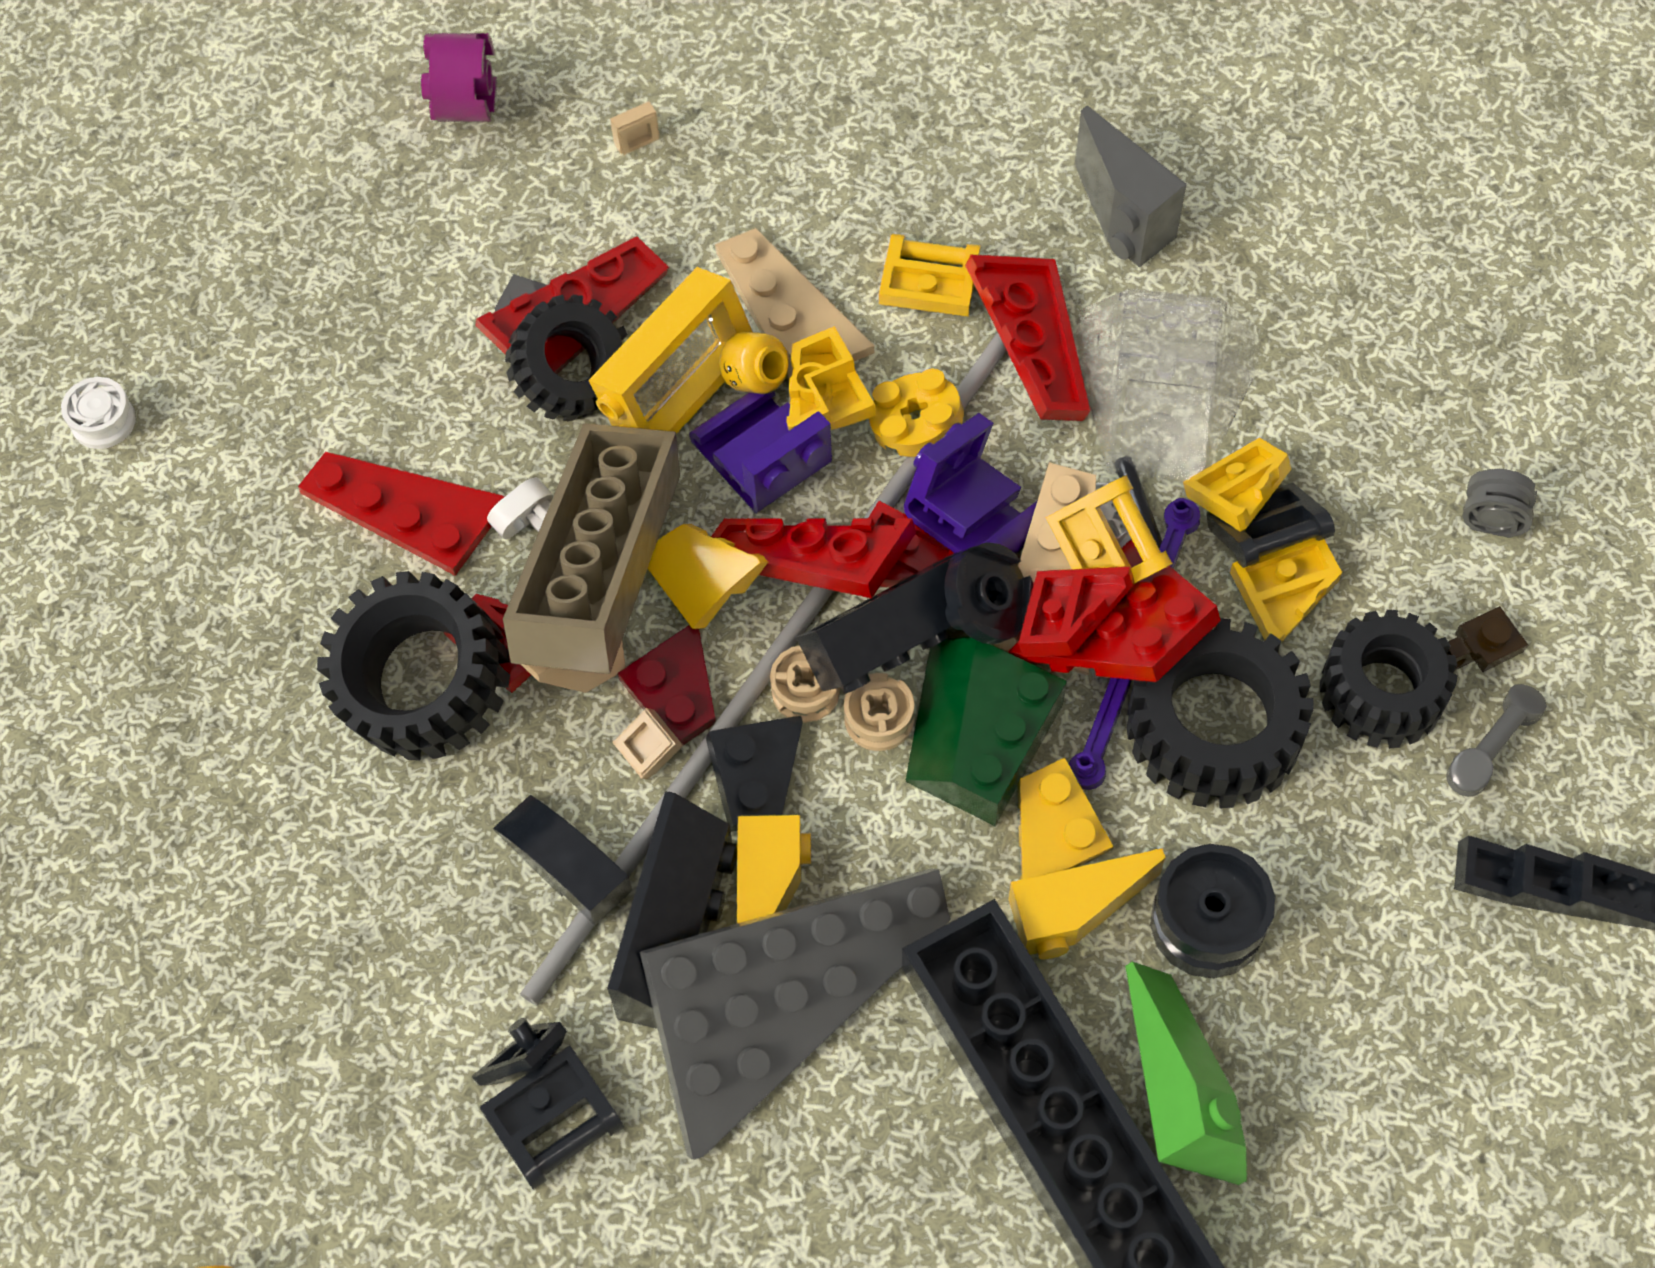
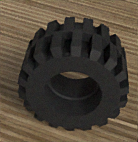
[505,294,628,421]
[1320,609,1458,749]

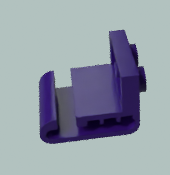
[689,391,832,514]
[904,413,1038,554]

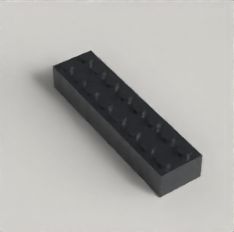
[902,899,1225,1268]

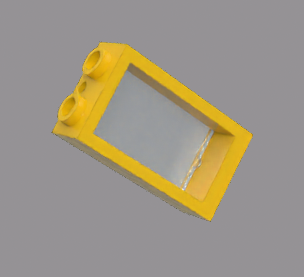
[588,267,753,434]

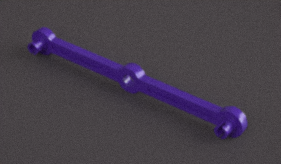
[1069,498,1201,790]

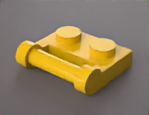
[879,234,981,317]
[1045,475,1172,584]

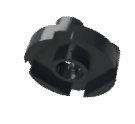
[945,542,1034,645]

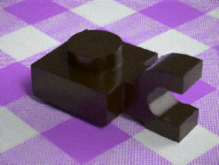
[1447,606,1528,672]

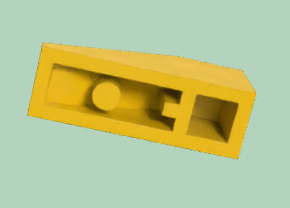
[737,815,812,924]
[1008,848,1165,959]

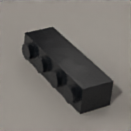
[796,546,997,694]

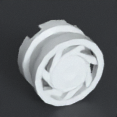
[61,377,136,449]

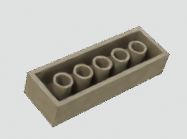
[503,423,680,674]

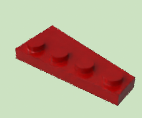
[965,254,1090,421]
[710,518,916,599]

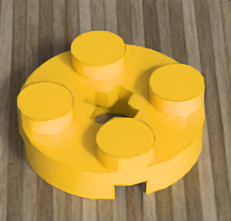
[869,368,964,457]

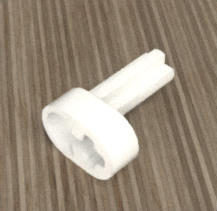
[487,477,554,540]

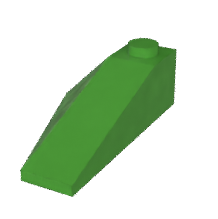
[1125,961,1247,1185]

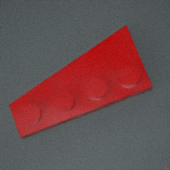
[475,236,669,374]
[298,451,505,576]

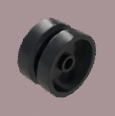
[1150,844,1276,979]

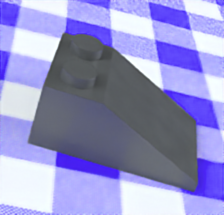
[1074,105,1187,268]

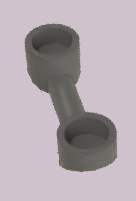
[1446,684,1547,797]

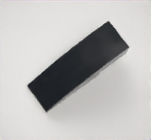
[493,795,633,926]

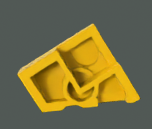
[787,326,876,431]
[647,524,768,629]

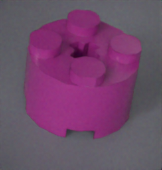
[421,33,497,122]

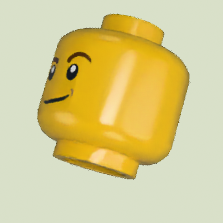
[719,331,789,394]

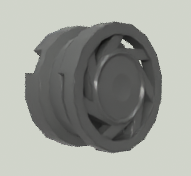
[1462,469,1537,538]

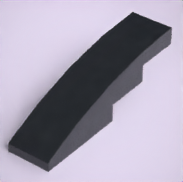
[1454,835,1655,930]

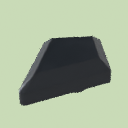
[472,1018,567,1086]

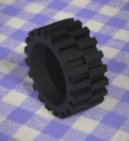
[317,571,510,761]
[1126,618,1313,809]

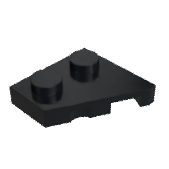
[706,715,803,832]

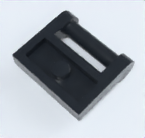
[1206,482,1335,568]
[479,1045,624,1190]

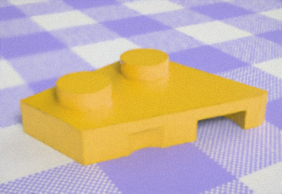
[1183,437,1291,532]
[1230,538,1342,643]
[1018,757,1114,880]

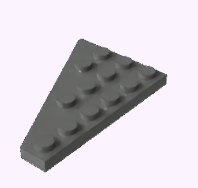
[640,868,950,1160]

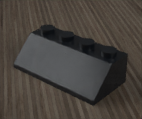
[607,791,738,1029]

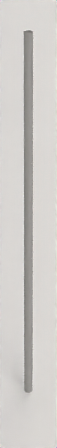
[520,332,1006,1006]

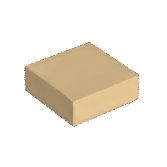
[610,101,660,155]
[612,708,683,780]

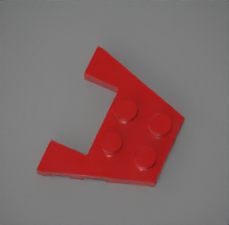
[1008,539,1221,682]

